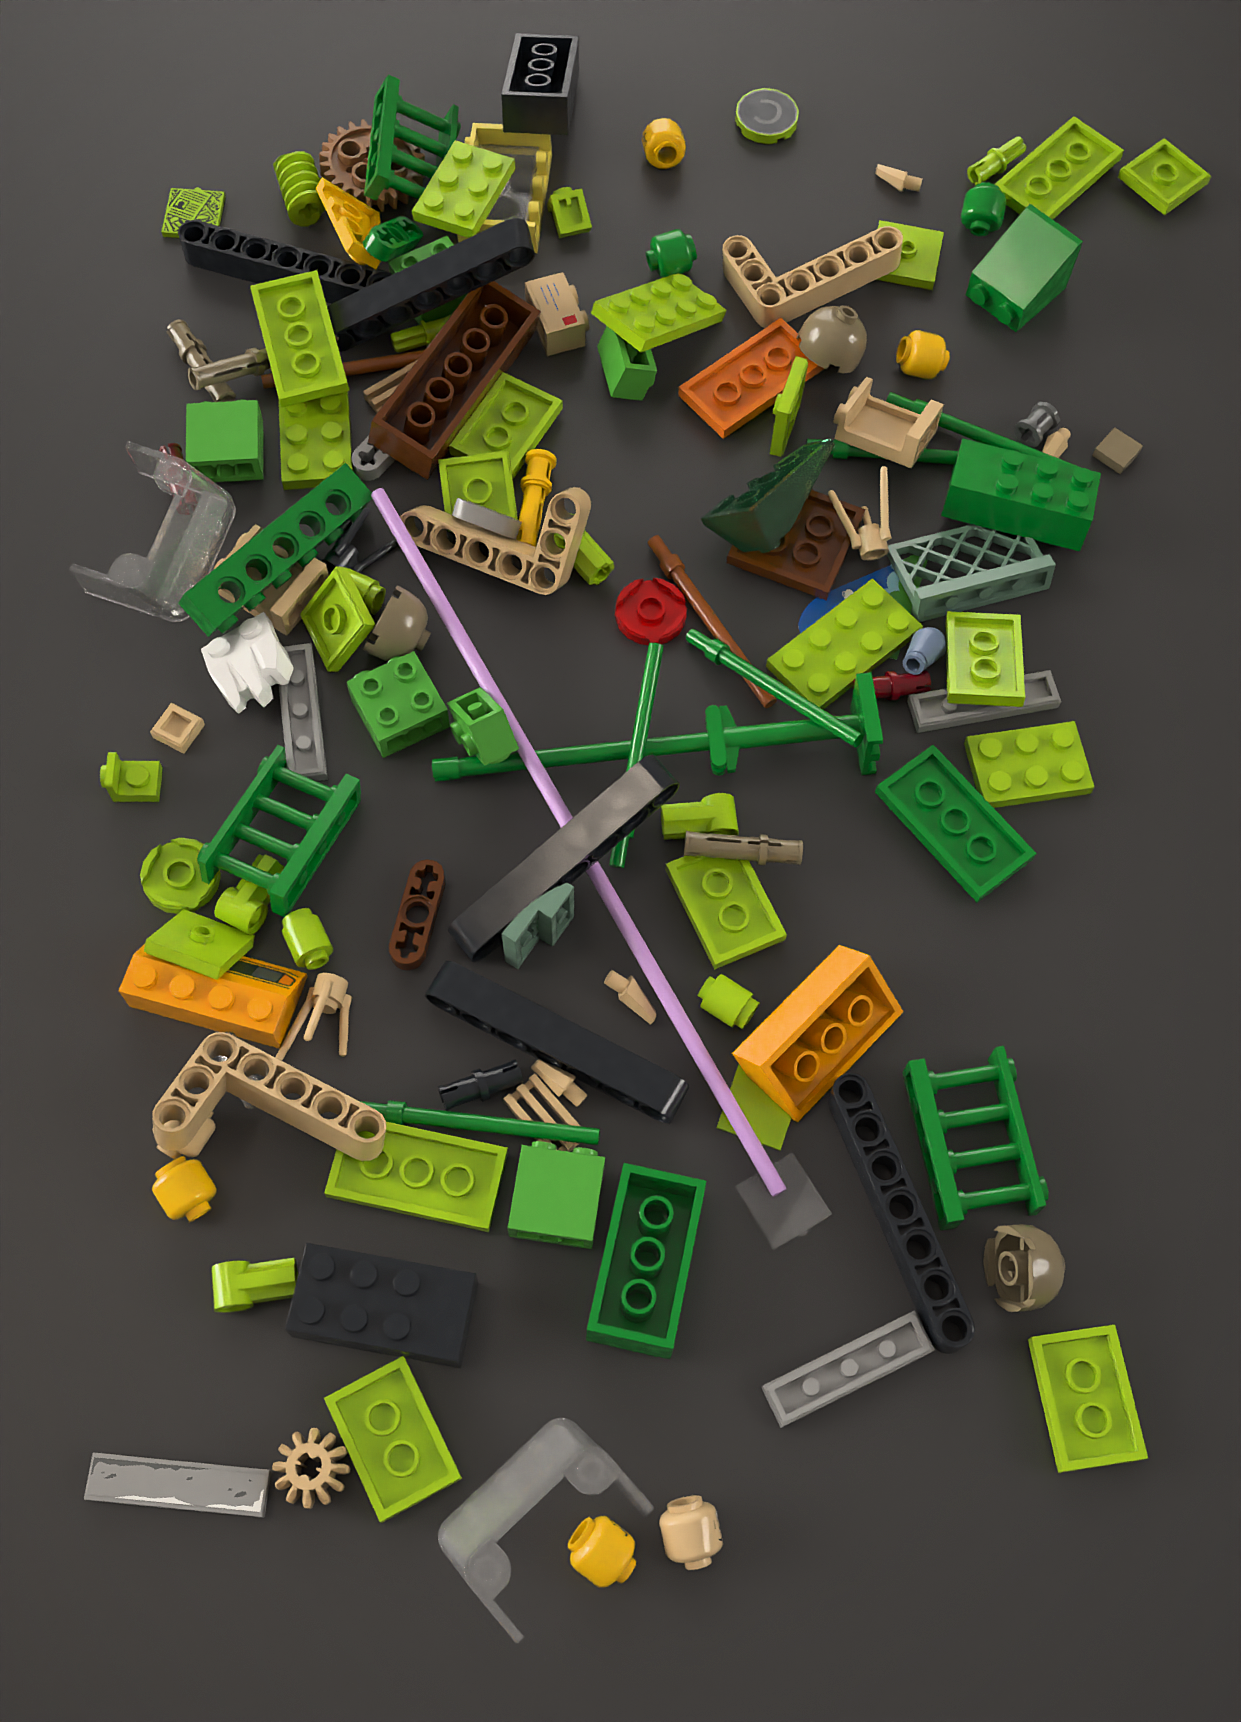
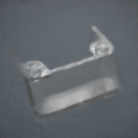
[70,441,236,622]
[438,1418,655,1644]

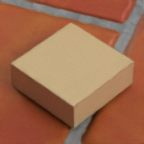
[150,703,205,754]

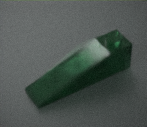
[701,438,835,553]

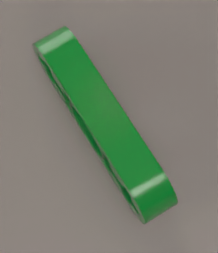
[363,216,423,262]

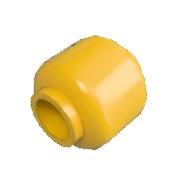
[642,118,686,169]
[896,330,950,380]
[152,1156,217,1222]
[567,1516,636,1588]

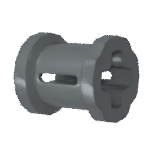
[1014,401,1060,448]

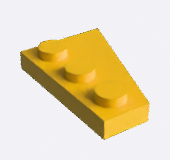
[316,178,381,270]

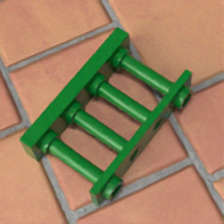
[364,74,461,200]
[197,745,361,917]
[902,1046,1049,1231]

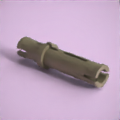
[166,319,236,402]
[188,347,271,390]
[684,831,803,865]

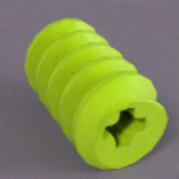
[273,151,326,227]

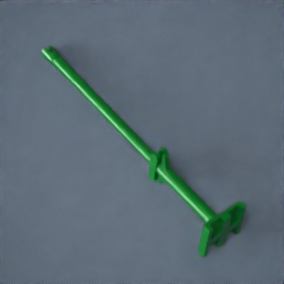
[432,672,883,782]

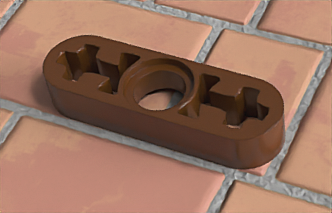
[389,859,446,970]

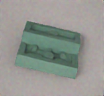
[502,883,574,969]

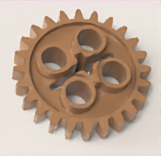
[319,119,425,212]

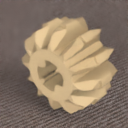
[272,1428,350,1509]

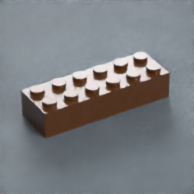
[368,281,541,480]

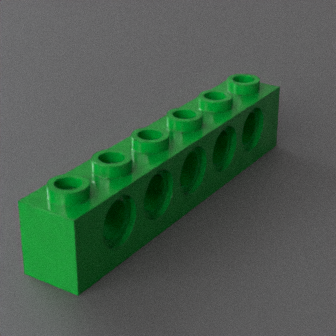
[178,463,372,637]

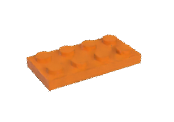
[678,318,825,439]

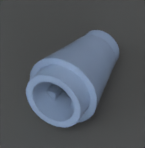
[903,627,946,675]

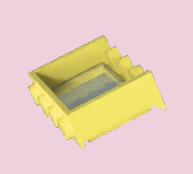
[457,123,552,253]

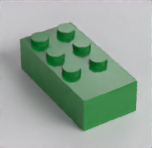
[941,438,1101,551]
[586,1163,707,1360]

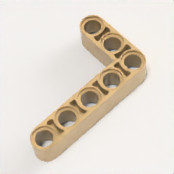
[723,226,903,328]
[400,487,591,595]
[153,1032,386,1161]

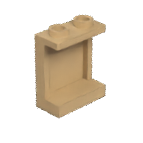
[834,377,944,468]
[214,524,329,636]

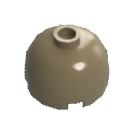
[797,305,867,374]
[363,585,431,661]
[983,1224,1065,1312]

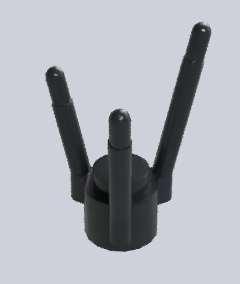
[322,507,399,573]

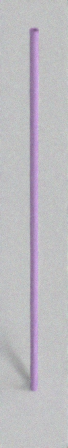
[371,488,787,1197]

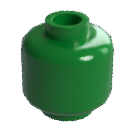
[961,182,1006,237]
[645,229,697,278]

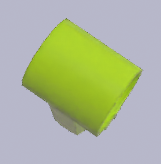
[554,514,614,585]
[661,793,739,840]
[214,854,285,935]
[212,1257,299,1313]

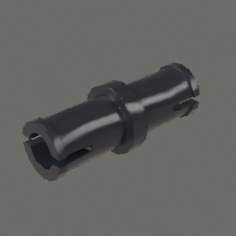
[438,1059,524,1111]

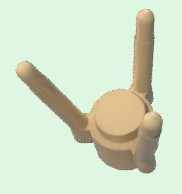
[828,466,892,560]
[275,973,353,1061]

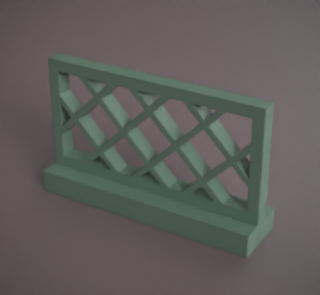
[887,524,1056,622]

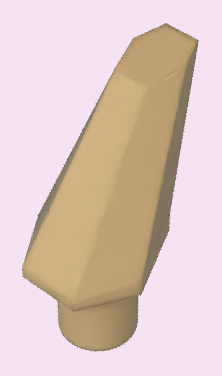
[876,164,922,192]
[1042,428,1071,458]
[604,970,656,1025]
[531,1059,587,1107]

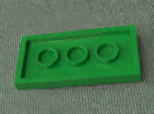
[875,745,1037,903]

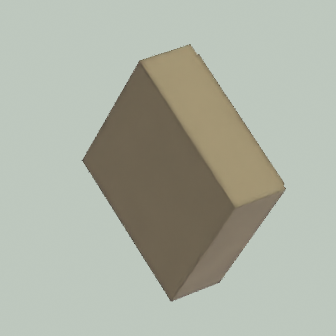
[1092,427,1143,475]

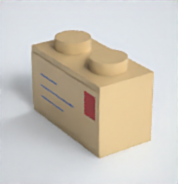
[525,272,590,356]

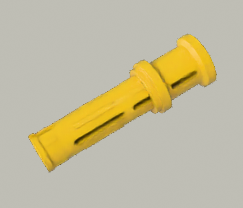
[516,449,557,547]

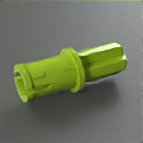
[967,136,1026,186]
[391,314,452,353]

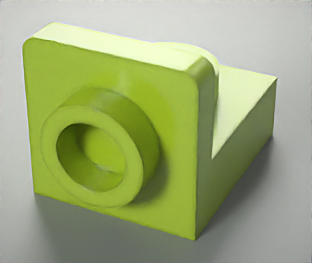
[547,187,592,238]
[100,752,163,802]

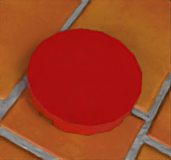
[615,578,687,645]

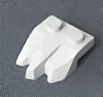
[201,612,294,714]

